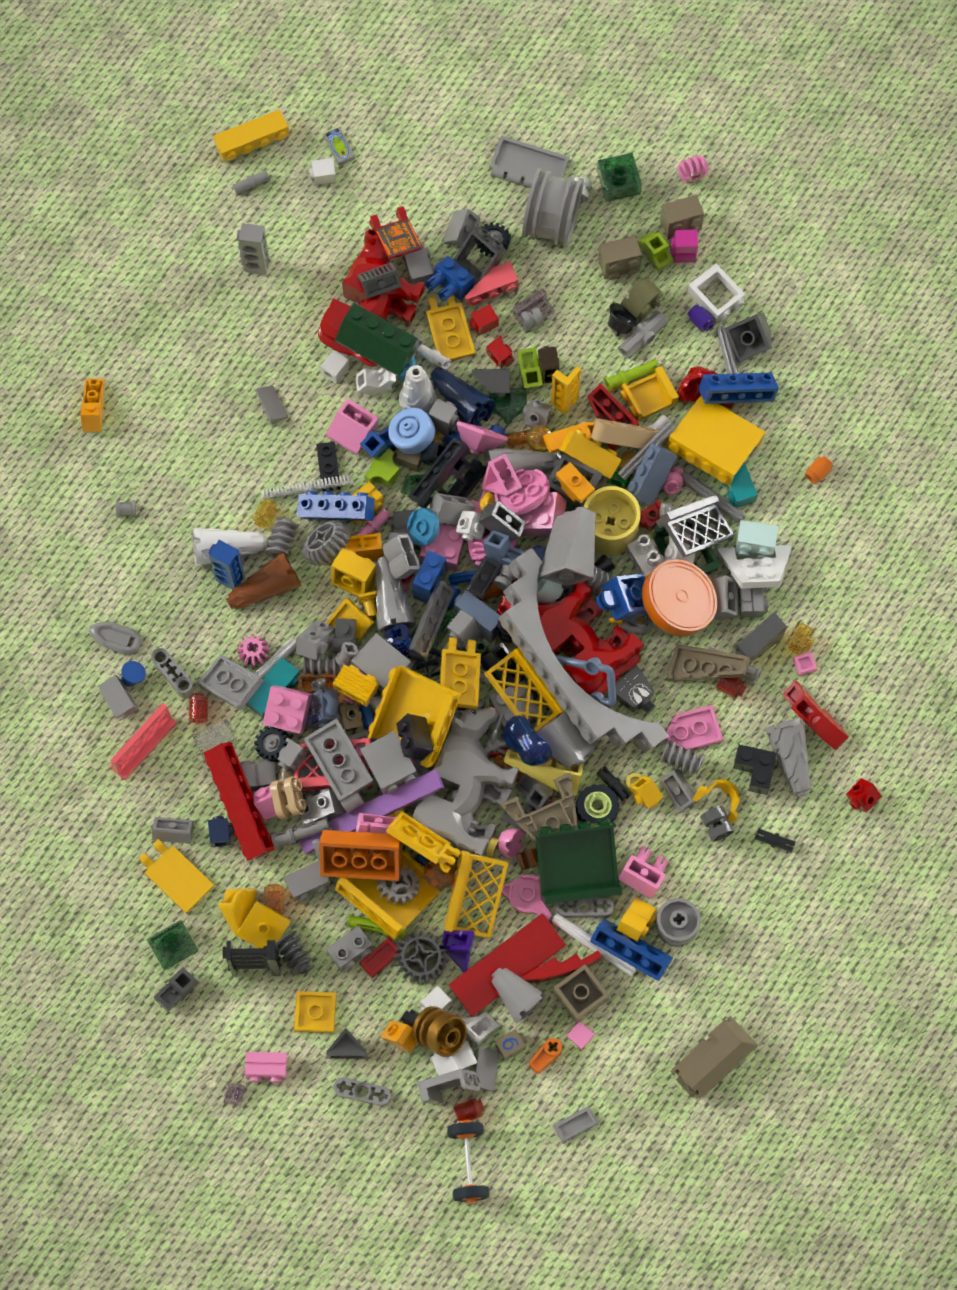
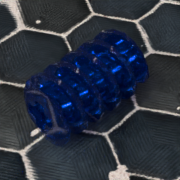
[385,624,412,659]

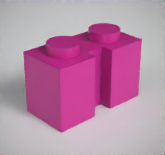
[670,230,698,263]

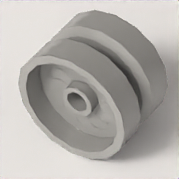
[655,898,701,947]

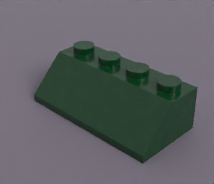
[335,303,418,377]

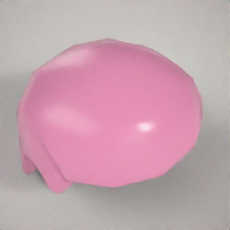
[498,828,525,859]

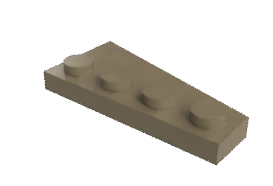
[666,644,750,681]

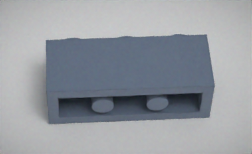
[627,442,677,506]

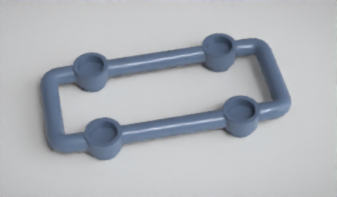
[522,656,616,707]

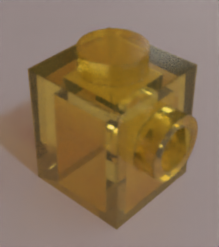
[786,621,815,654]

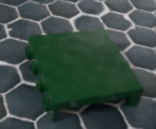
[534,819,622,904]

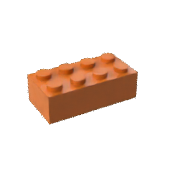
[319,830,402,881]

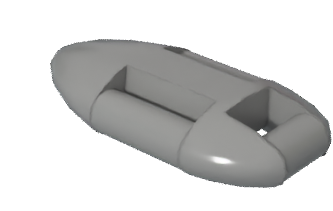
[89,622,143,654]

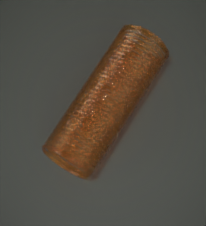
[506,428,544,447]

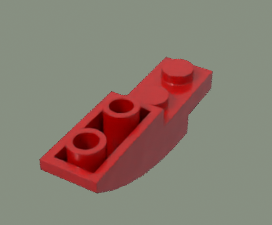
[782,681,849,750]

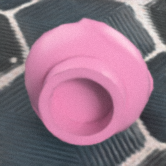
[661,466,684,494]

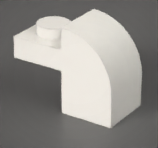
[356,368,396,394]

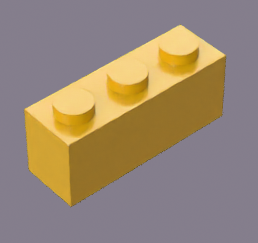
[558,429,621,479]

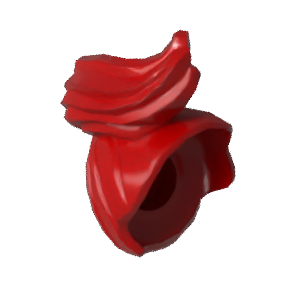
[677,366,717,403]

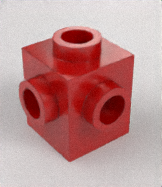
[846,778,882,813]

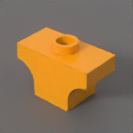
[555,462,595,503]
[380,1020,416,1053]

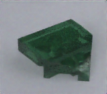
[489,388,527,425]

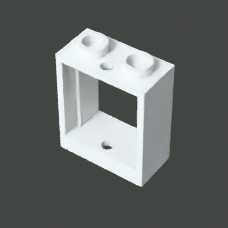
[687,264,745,323]

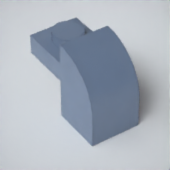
[483,530,525,566]

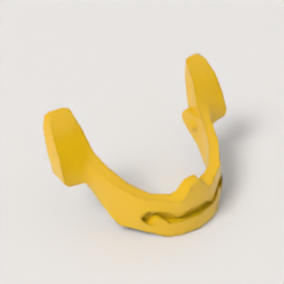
[692,779,740,824]

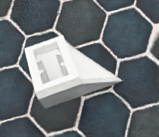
[461,1012,500,1047]

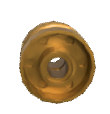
[413,1006,467,1057]

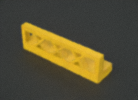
[551,366,581,415]

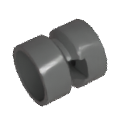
[700,806,735,842]

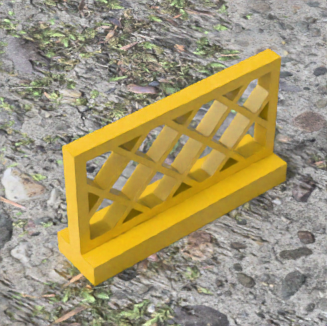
[484,647,564,736]
[444,850,508,938]

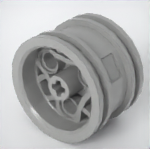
[522,168,584,247]

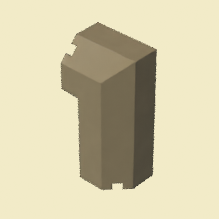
[671,1015,758,1102]

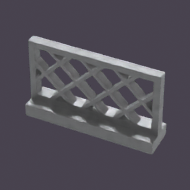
[656,494,735,558]

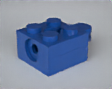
[596,574,647,621]

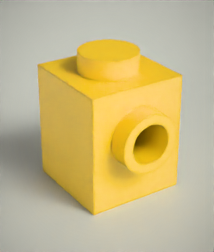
[630,775,663,809]

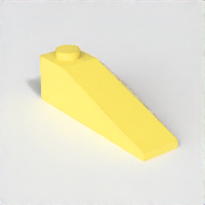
[504,749,585,795]

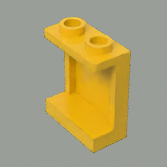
[620,366,679,422]

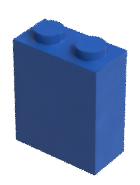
[412,550,447,604]

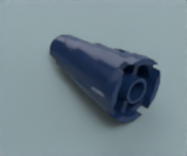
[431,368,496,427]

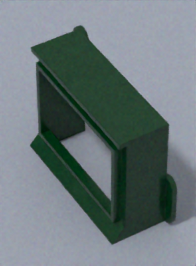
[653,518,720,574]

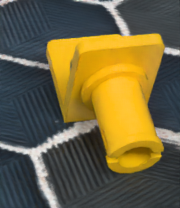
[358,584,377,619]

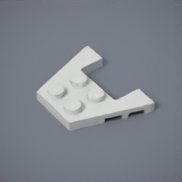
[717,545,791,589]

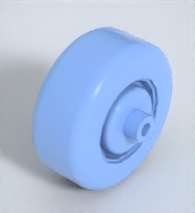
[388,408,435,454]

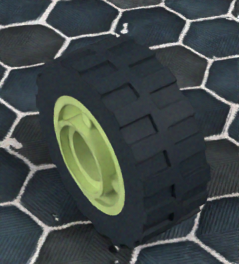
[575,784,619,824]

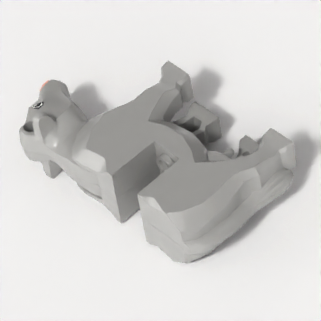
[412,707,519,861]

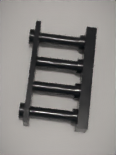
[223,940,281,977]

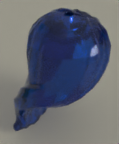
[500,715,552,766]

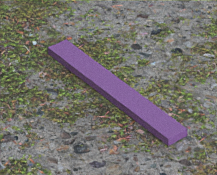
[299,769,444,854]

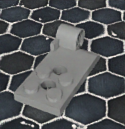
[303,718,374,813]

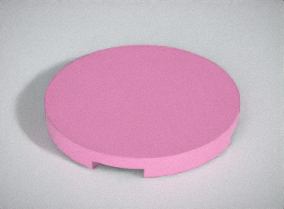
[494,469,550,515]

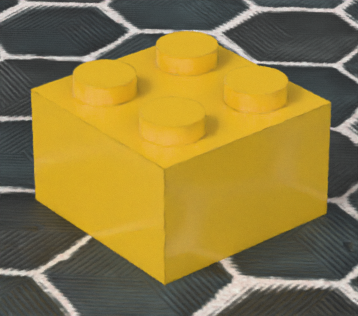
[331,548,376,597]

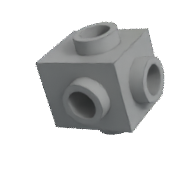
[522,400,552,429]

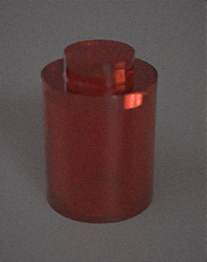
[716,677,747,699]
[189,693,208,723]
[453,1097,485,1122]

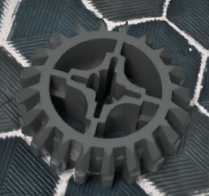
[393,931,448,985]

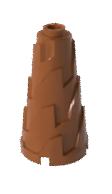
[226,552,302,610]

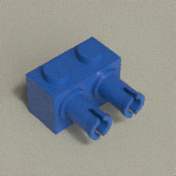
[424,256,475,302]

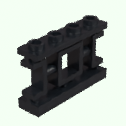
[408,438,487,525]

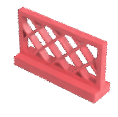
[110,703,177,780]
[294,738,373,792]

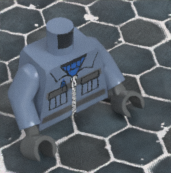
[306,678,339,730]

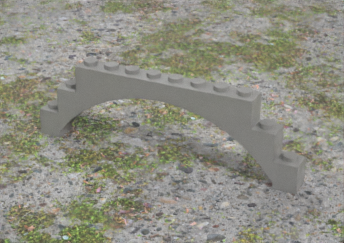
[498,548,669,753]

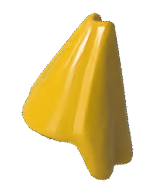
[218,888,257,936]

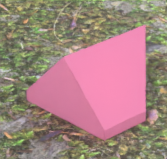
[481,453,523,496]

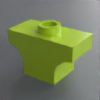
[638,231,673,271]
[364,448,400,488]

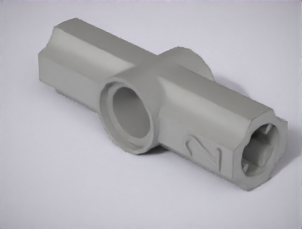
[618,311,668,359]

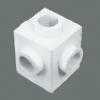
[456,511,485,541]

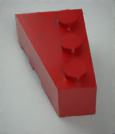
[587,384,639,451]

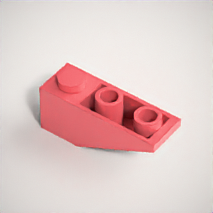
[465,261,520,305]

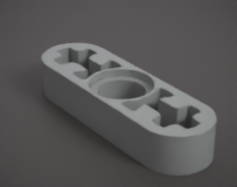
[556,898,614,918]
[334,1078,391,1106]

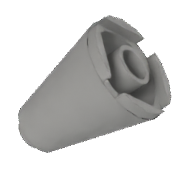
[491,968,546,1023]

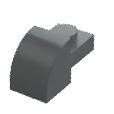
[332,618,358,657]
[515,773,553,810]
[154,967,197,1012]

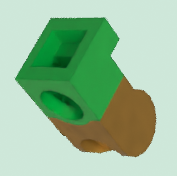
[608,451,636,489]

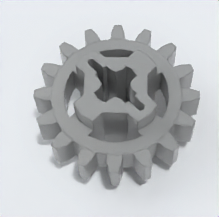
[377,864,420,905]

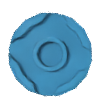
[407,508,440,546]

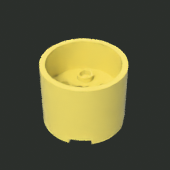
[584,486,640,555]

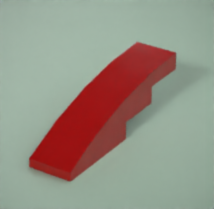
[521,950,602,984]

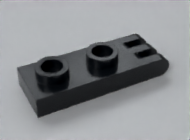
[316,442,341,492]

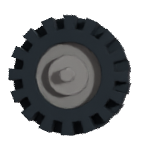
[476,222,511,258]
[254,726,291,763]

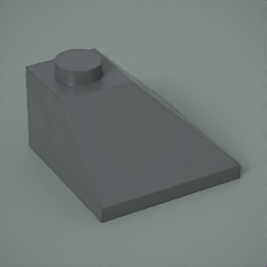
[724,313,772,362]
[472,369,510,396]

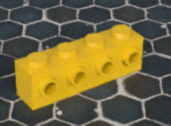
[213,109,289,162]

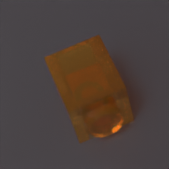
[264,884,285,914]

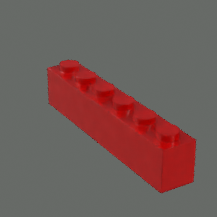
[203,742,275,861]

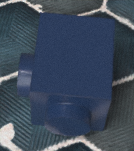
[208,816,234,847]

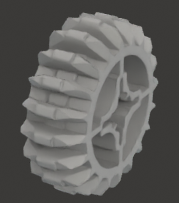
[302,519,351,566]

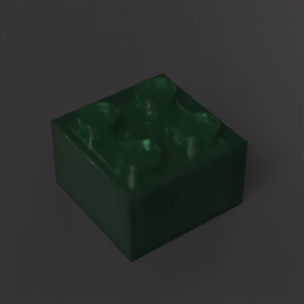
[597,152,642,202]

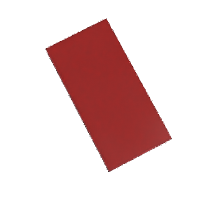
[359,937,398,978]

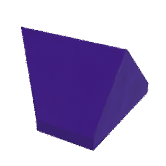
[440,931,475,972]

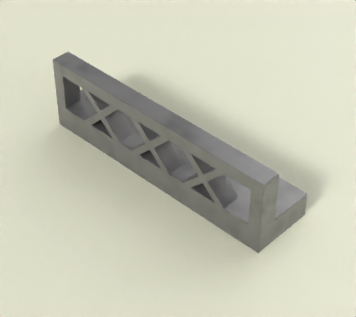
[408,581,455,658]

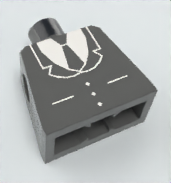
[615,665,656,714]

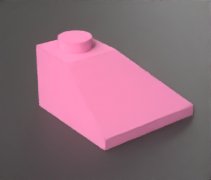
[456,421,508,455]

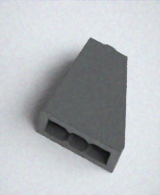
[736,612,787,664]

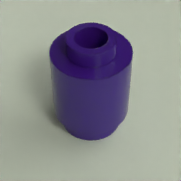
[687,304,715,332]

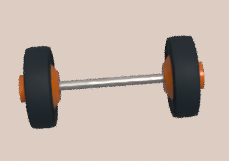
[447,1120,490,1204]

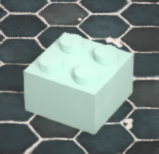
[735,520,778,559]

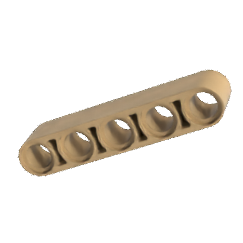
[591,419,672,449]

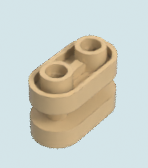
[270,776,306,820]

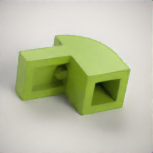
[517,347,543,388]

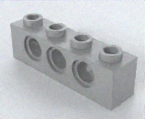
[237,223,270,275]

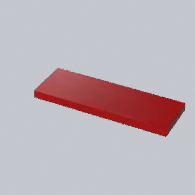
[448,913,566,1017]

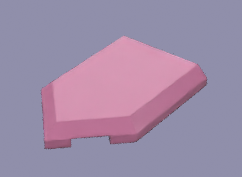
[664,705,724,751]

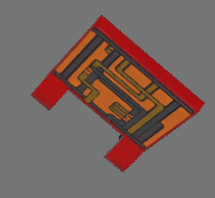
[369,206,423,260]

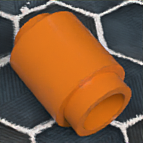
[805,456,832,484]

